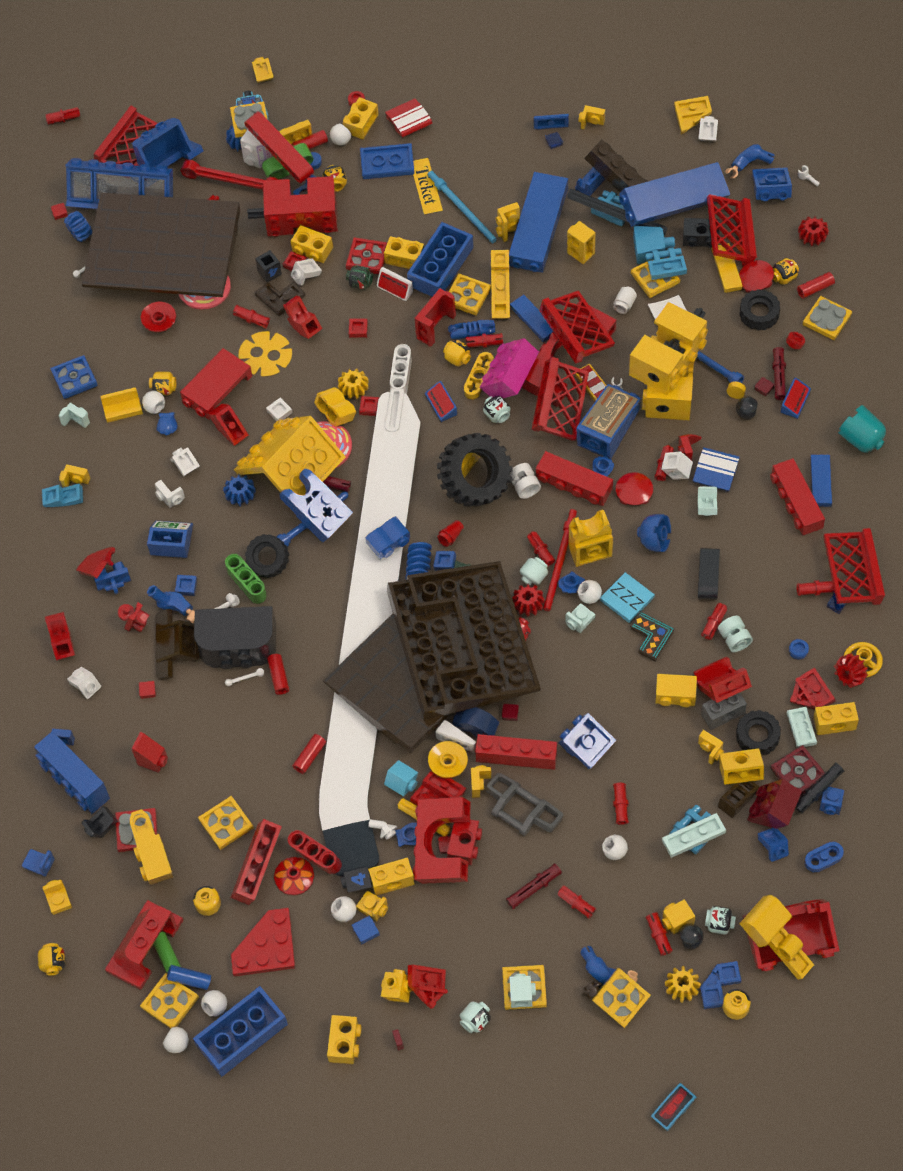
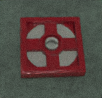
[770,745,825,794]

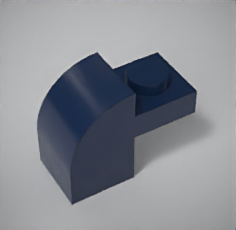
[452,707,500,738]

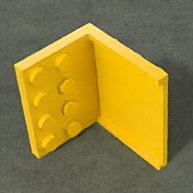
[234,416,346,495]

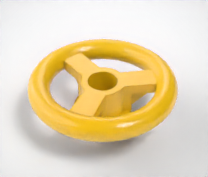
[844,642,883,677]

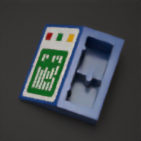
[147,521,193,558]

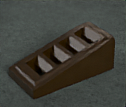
[718,781,759,818]

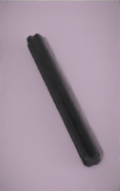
[567,189,667,236]

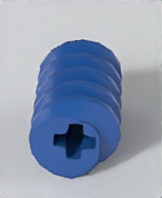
[405,542,432,579]

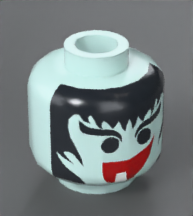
[483,396,511,423]
[705,906,736,935]
[460,1001,491,1033]

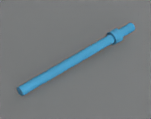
[427,171,497,243]

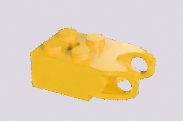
[569,510,613,567]
[130,809,173,885]

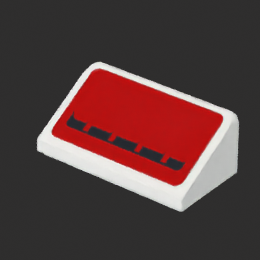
[377,267,413,301]

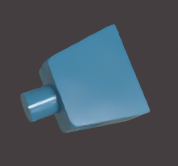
[633,226,675,264]

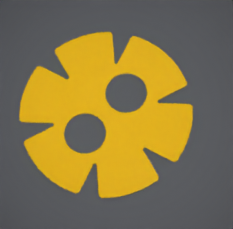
[238,331,292,376]

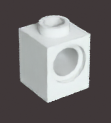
[661,452,693,480]

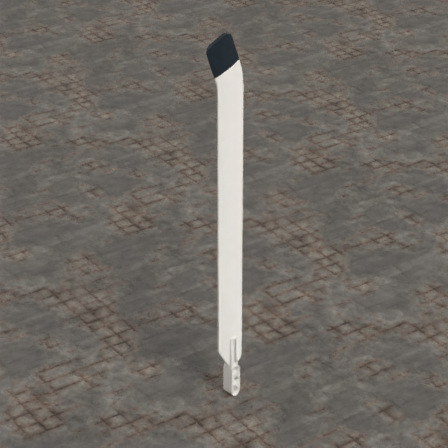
[319,344,420,877]

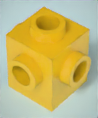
[381,969,412,1003]

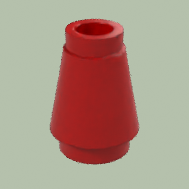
[437,520,464,547]

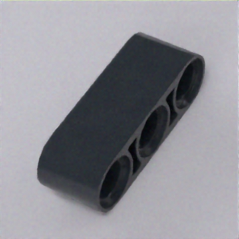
[698,548,720,600]

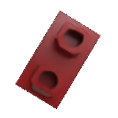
[118,602,150,632]

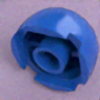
[637,514,671,552]

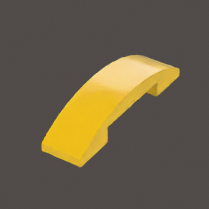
[491,250,510,319]

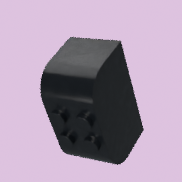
[194,606,276,669]

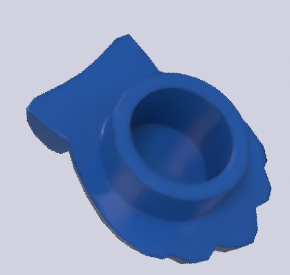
[157,412,178,435]
[593,456,614,477]
[558,571,585,594]
[395,822,417,847]

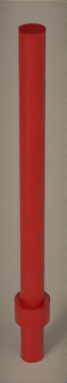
[543,509,577,611]

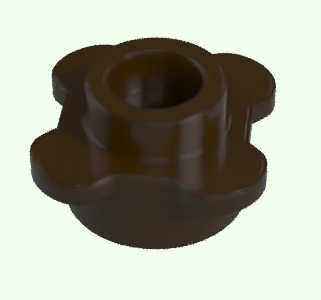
[582,981,601,1000]

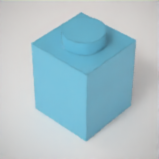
[384,760,418,797]

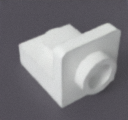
[699,116,718,142]
[291,258,322,286]
[170,447,200,477]

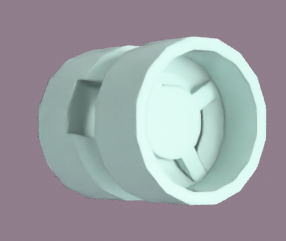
[718,615,753,652]

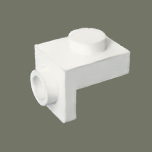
[155,480,185,508]
[67,667,101,699]

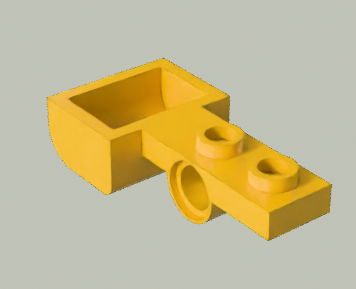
[739,895,814,980]

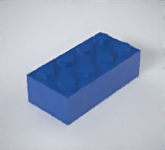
[407,222,474,297]
[34,731,110,814]
[193,986,288,1077]

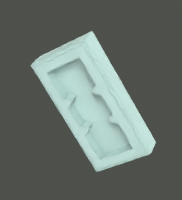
[786,707,817,748]

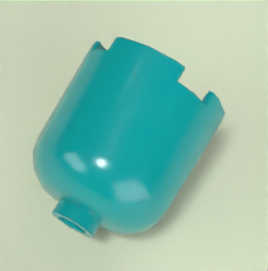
[838,405,886,453]

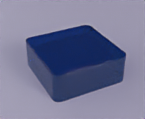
[545,132,563,149]
[827,593,847,614]

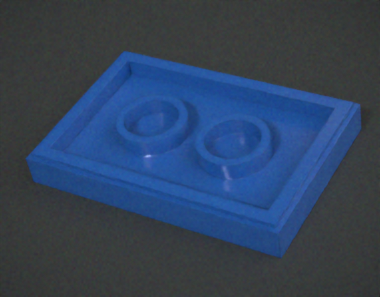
[360,143,415,179]

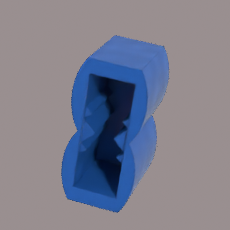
[365,516,410,559]

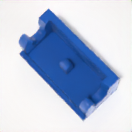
[575,167,605,196]

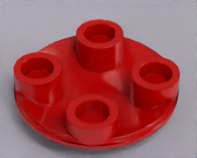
[739,260,774,293]
[616,472,653,505]

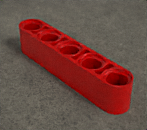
[244,111,314,184]

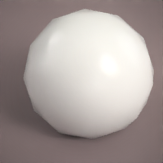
[330,124,351,146]
[142,391,165,414]
[577,580,602,604]
[602,834,628,860]
[331,896,357,922]
[201,990,227,1017]
[163,1027,189,1054]

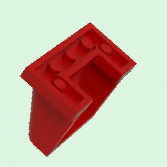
[105,900,183,990]

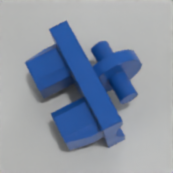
[94,562,131,594]

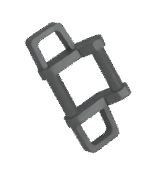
[486,773,563,836]

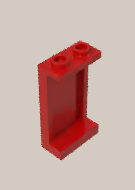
[180,348,252,420]

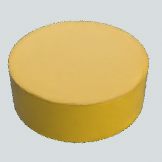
[727,382,746,399]

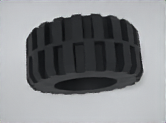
[437,433,513,507]

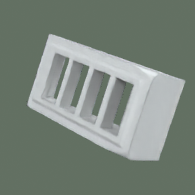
[436,720,476,753]

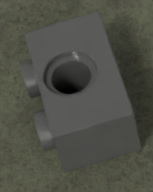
[701,693,747,730]

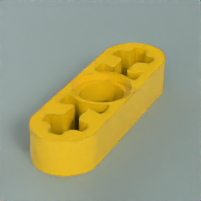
[464,352,494,400]

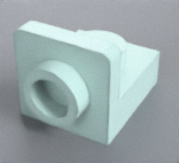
[565,603,595,633]

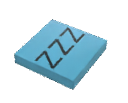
[600,572,655,623]

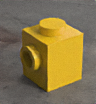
[662,899,695,935]

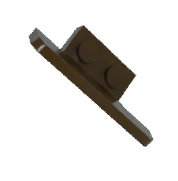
[156,609,199,680]

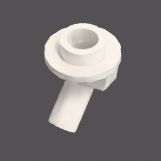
[369,819,397,840]

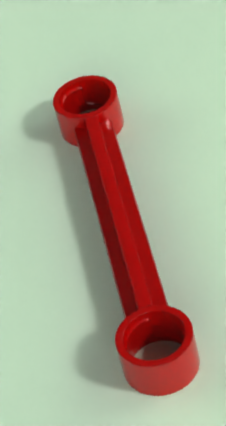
[180,160,279,190]

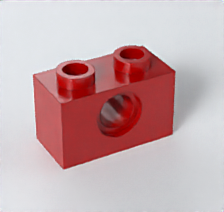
[447,819,482,866]

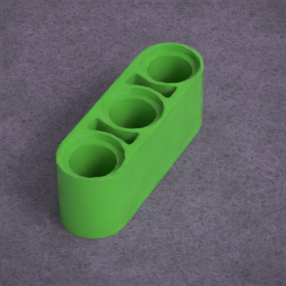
[262,143,314,180]
[225,554,267,604]

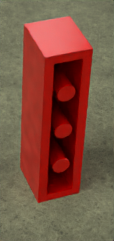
[536,451,613,506]
[770,458,825,536]
[475,734,557,770]
[230,819,282,905]

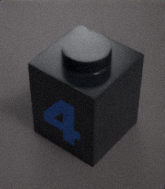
[255,250,282,282]
[340,866,372,892]

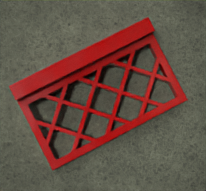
[94,105,157,179]
[707,194,757,266]
[540,290,615,364]
[531,357,589,441]
[823,528,885,605]

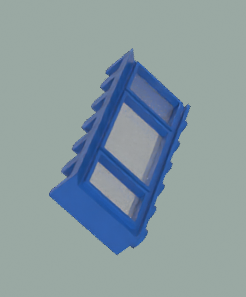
[65,158,173,209]

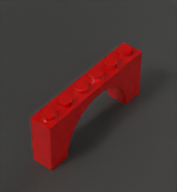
[521,302,617,407]

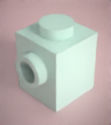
[510,974,536,1008]

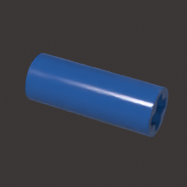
[167,965,211,990]

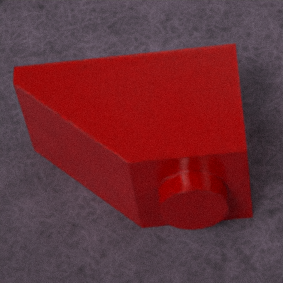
[208,404,249,446]
[131,732,168,773]

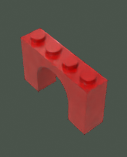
[413,797,471,884]

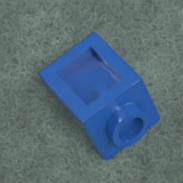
[819,787,844,815]
[758,828,789,862]

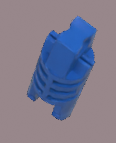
[448,320,495,340]

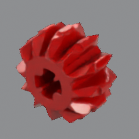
[798,216,829,246]
[512,583,544,617]
[834,653,868,688]

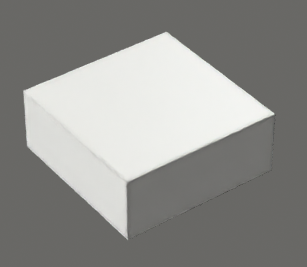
[266,397,292,421]

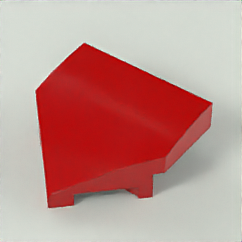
[76,547,115,578]
[790,668,836,709]
[408,965,448,1009]

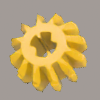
[338,368,369,399]
[665,966,701,1003]

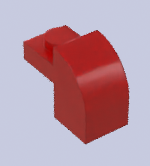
[283,295,322,339]
[45,612,75,660]

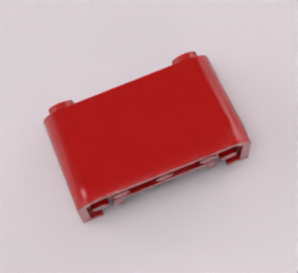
[742,899,840,971]

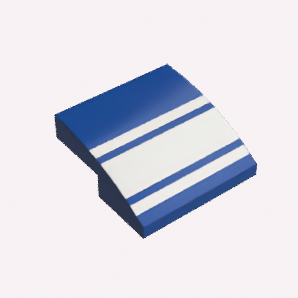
[693,447,740,492]

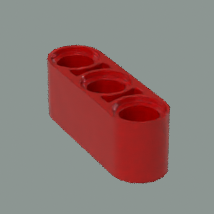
[288,830,342,874]

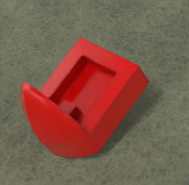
[677,434,702,461]

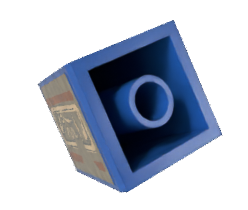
[576,384,641,459]

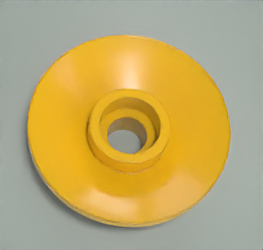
[428,741,468,778]

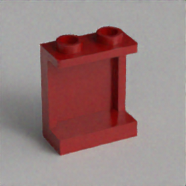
[415,288,456,347]
[693,657,752,703]

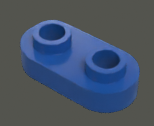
[805,842,844,872]

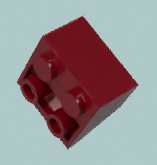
[747,779,802,829]

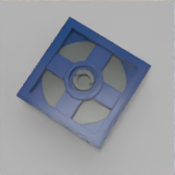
[50,355,98,399]

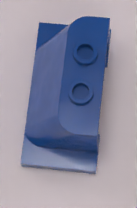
[132,118,204,187]

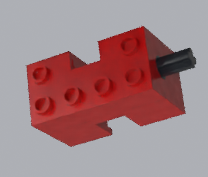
[247,176,338,236]

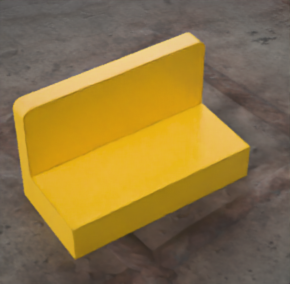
[100,388,143,423]

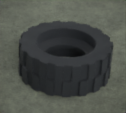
[739,289,780,331]
[245,534,290,578]
[736,710,781,756]

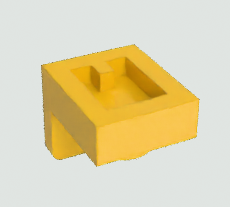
[252,57,274,83]
[578,105,605,129]
[59,464,90,488]
[698,730,724,765]
[471,765,491,798]
[42,880,72,915]
[356,890,388,922]

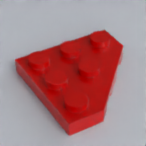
[231,908,295,977]

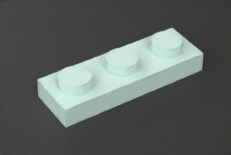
[662,813,726,858]

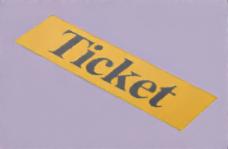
[413,158,443,214]

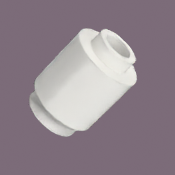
[613,287,637,314]

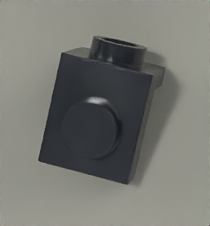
[81,806,118,838]

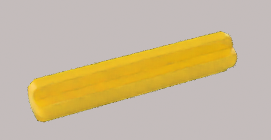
[397,798,451,837]

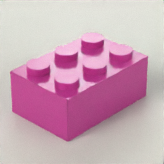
[480,338,539,398]

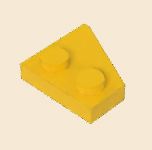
[674,96,712,134]

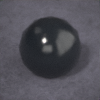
[736,396,758,419]
[679,923,704,950]

